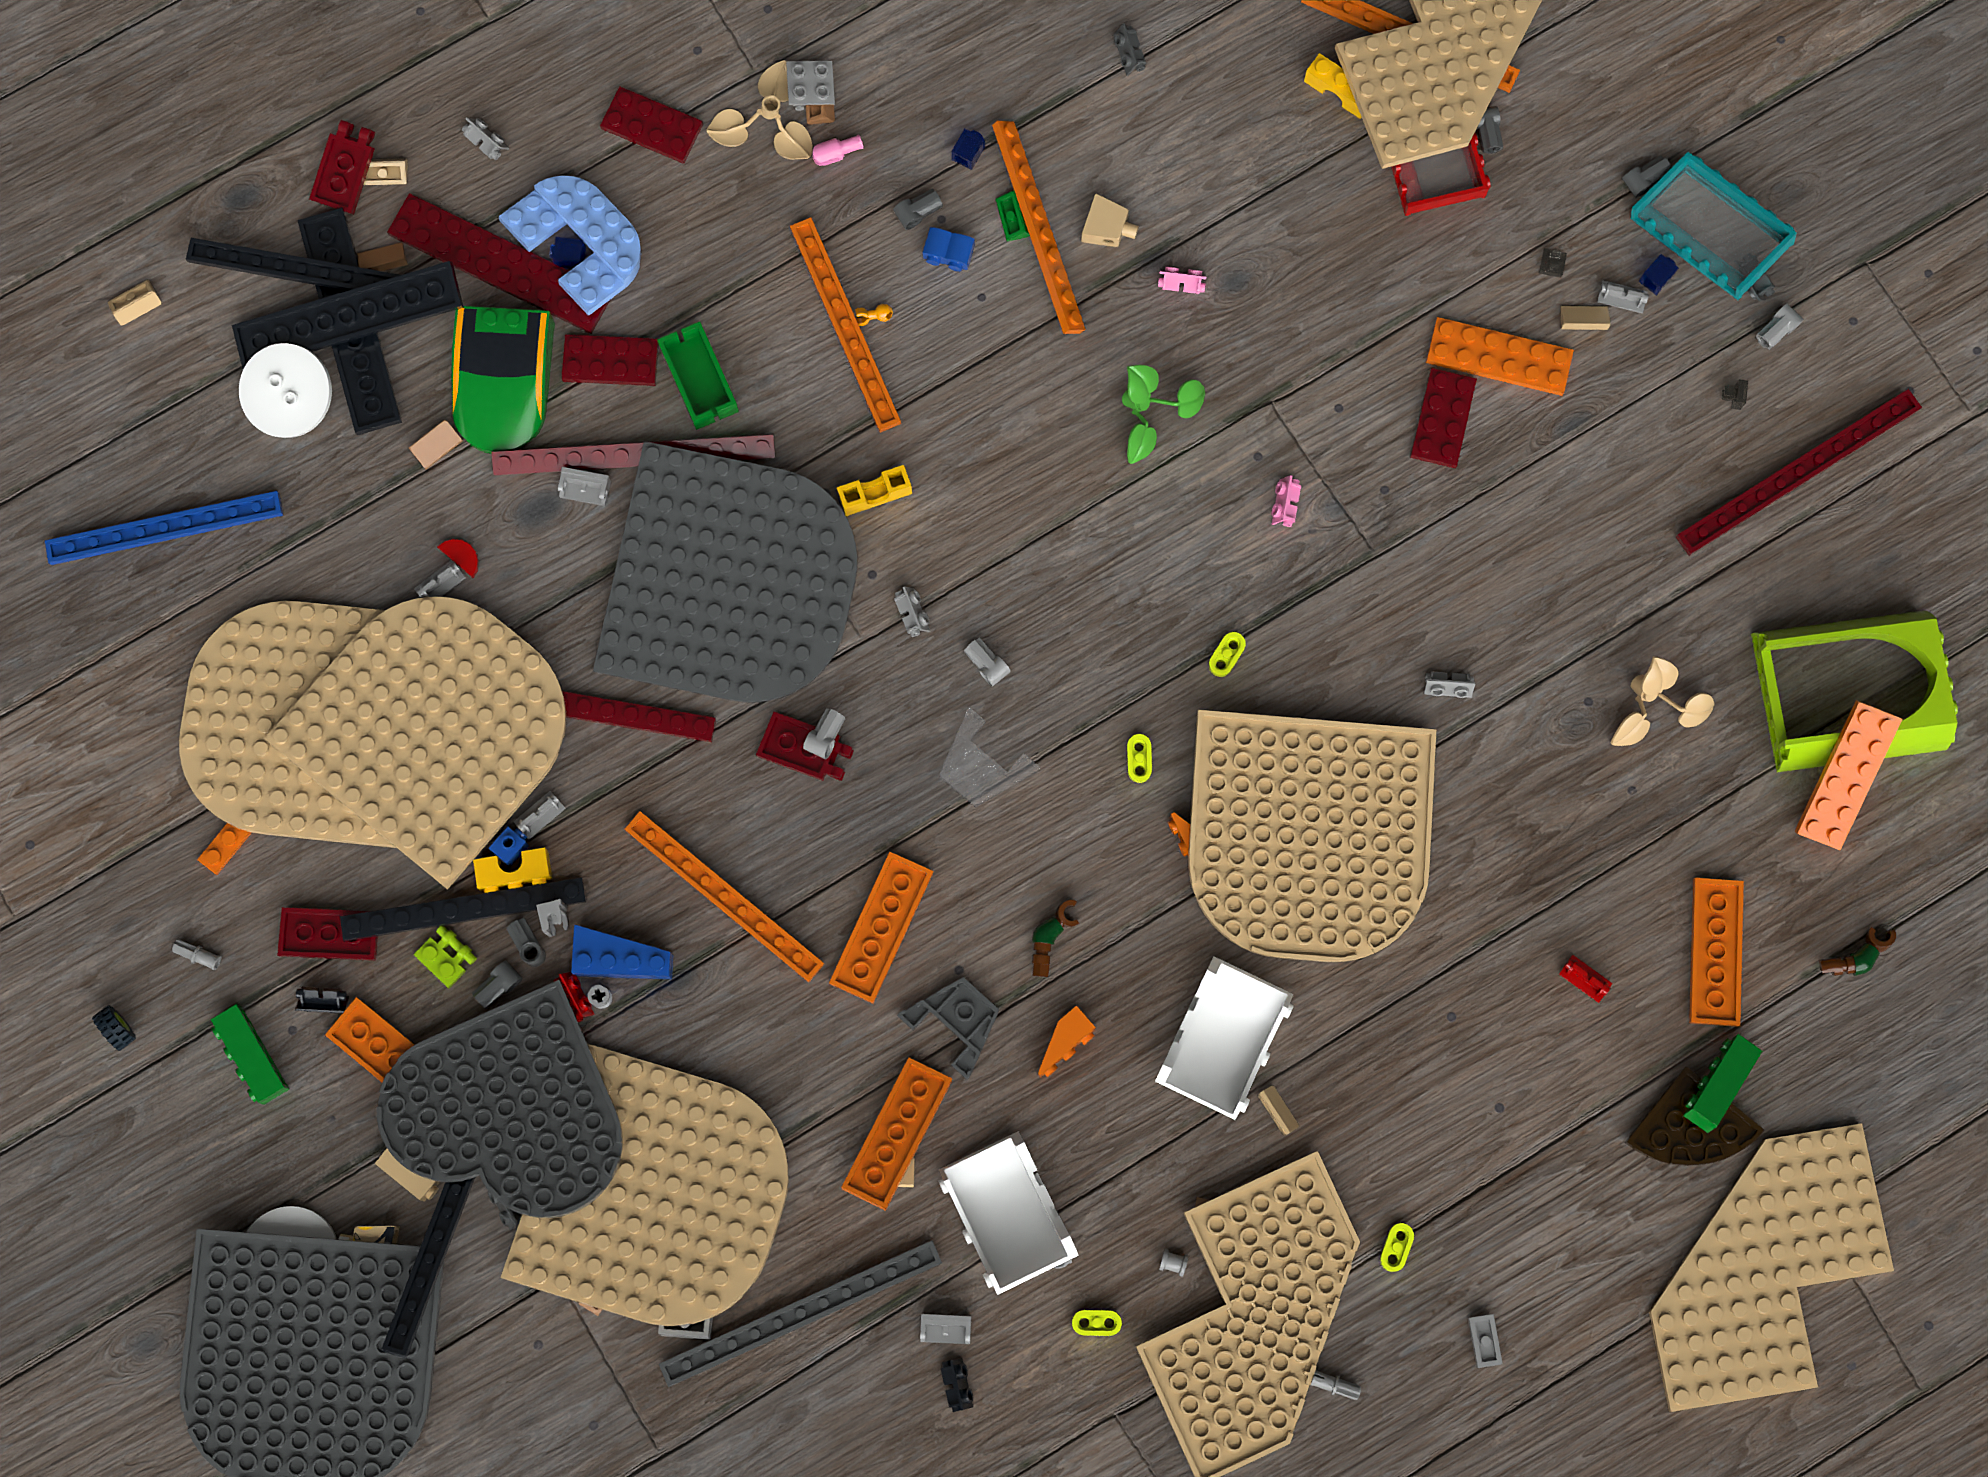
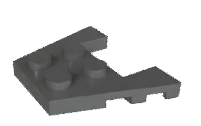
[897,977,999,1080]

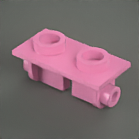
[1158,266,1206,294]
[1271,475,1301,527]

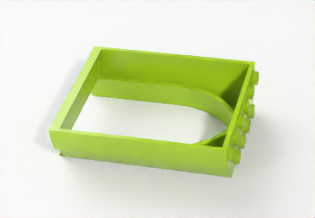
[1751,610,1958,772]

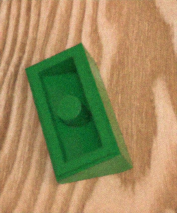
[996,190,1030,242]

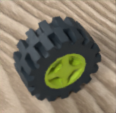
[92,1005,136,1051]

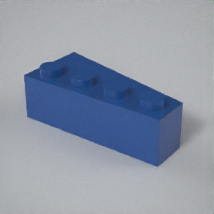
[571,925,673,979]

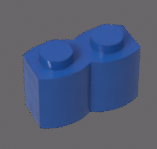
[922,227,975,272]

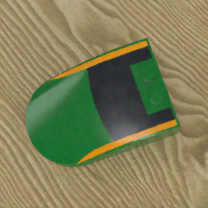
[451,306,555,454]

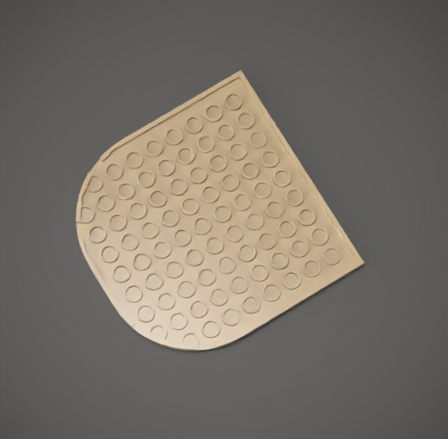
[264,597,566,890]
[179,601,396,848]
[1188,710,1436,962]
[501,1044,789,1326]

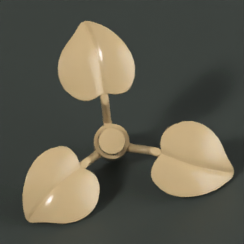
[707,60,813,160]
[1610,656,1714,746]

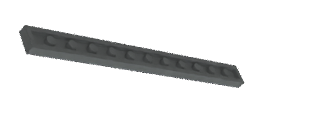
[659,1241,942,1387]

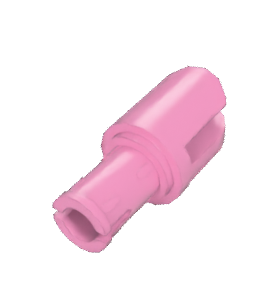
[813,134,863,166]

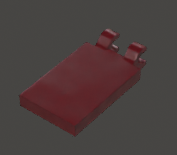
[309,120,375,215]
[756,711,854,781]

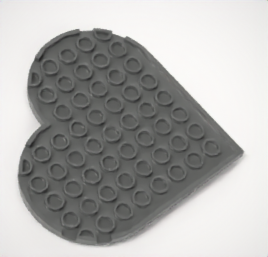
[377,980,623,1218]

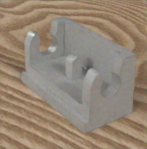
[558,467,611,506]
[536,899,569,937]
[920,1314,971,1344]

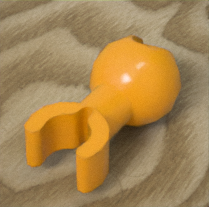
[855,303,893,326]

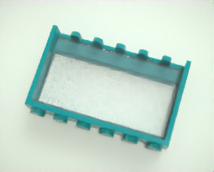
[1631,152,1797,300]

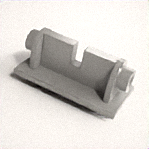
[462,117,509,160]
[1597,280,1649,314]
[414,560,466,598]
[894,586,930,637]
[1424,671,1475,698]
[514,791,566,840]

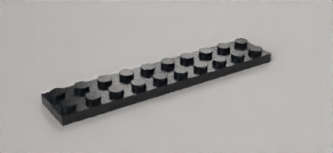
[297,208,402,435]
[232,261,464,369]

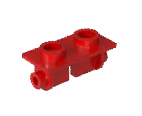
[1559,955,1613,1003]
[553,972,594,1023]

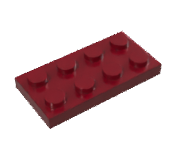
[600,86,703,164]
[561,334,659,386]
[1410,368,1477,469]
[277,907,378,961]

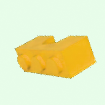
[1304,53,1362,119]
[837,465,912,516]
[473,847,553,893]

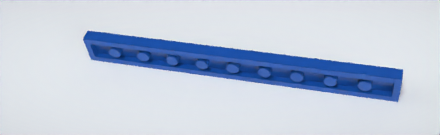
[45,491,283,565]

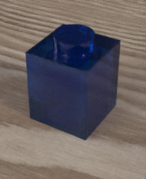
[951,128,985,170]
[549,237,586,269]
[1639,254,1679,296]

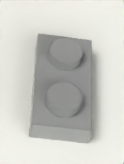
[1468,1314,1503,1368]

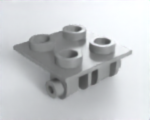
[786,61,835,111]

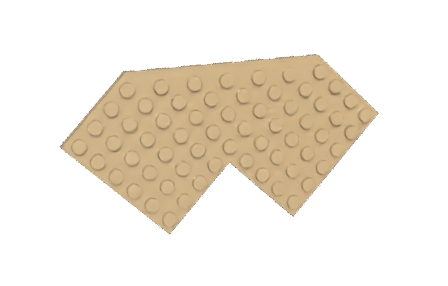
[1335,0,1542,169]
[1649,1123,1894,1412]
[1135,1151,1360,1477]

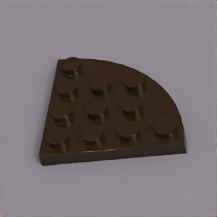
[1625,1067,1764,1166]

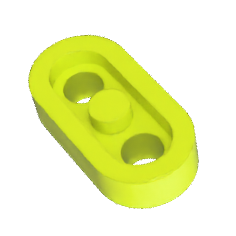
[1209,632,1246,677]
[1127,734,1152,783]
[1380,1223,1414,1272]
[1072,1310,1122,1336]

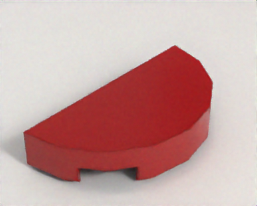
[437,539,479,578]

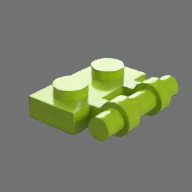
[414,926,477,989]

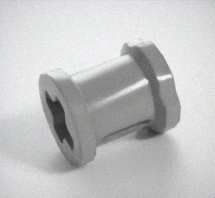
[588,985,612,1009]
[1159,1249,1189,1277]

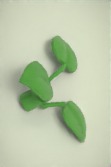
[1122,364,1205,464]

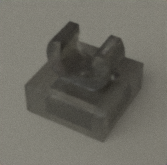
[1539,249,1567,278]
[1721,379,1748,410]

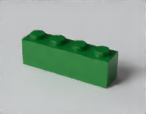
[211,1004,289,1105]
[1683,1034,1763,1133]

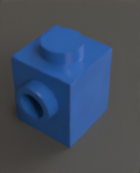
[489,827,529,867]

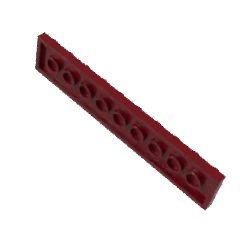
[387,193,611,334]

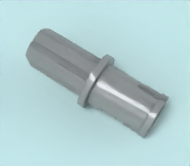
[172,939,222,970]
[1311,1370,1361,1400]

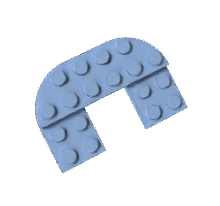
[499,176,641,316]

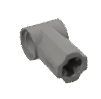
[1755,304,1804,350]
[964,637,1011,687]
[803,708,845,759]

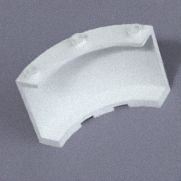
[1155,956,1294,1120]
[938,1131,1078,1295]

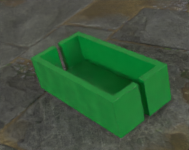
[657,322,739,430]

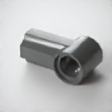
[1476,106,1503,154]
[1622,156,1671,198]
[893,188,943,230]
[506,918,546,967]
[471,960,523,1009]

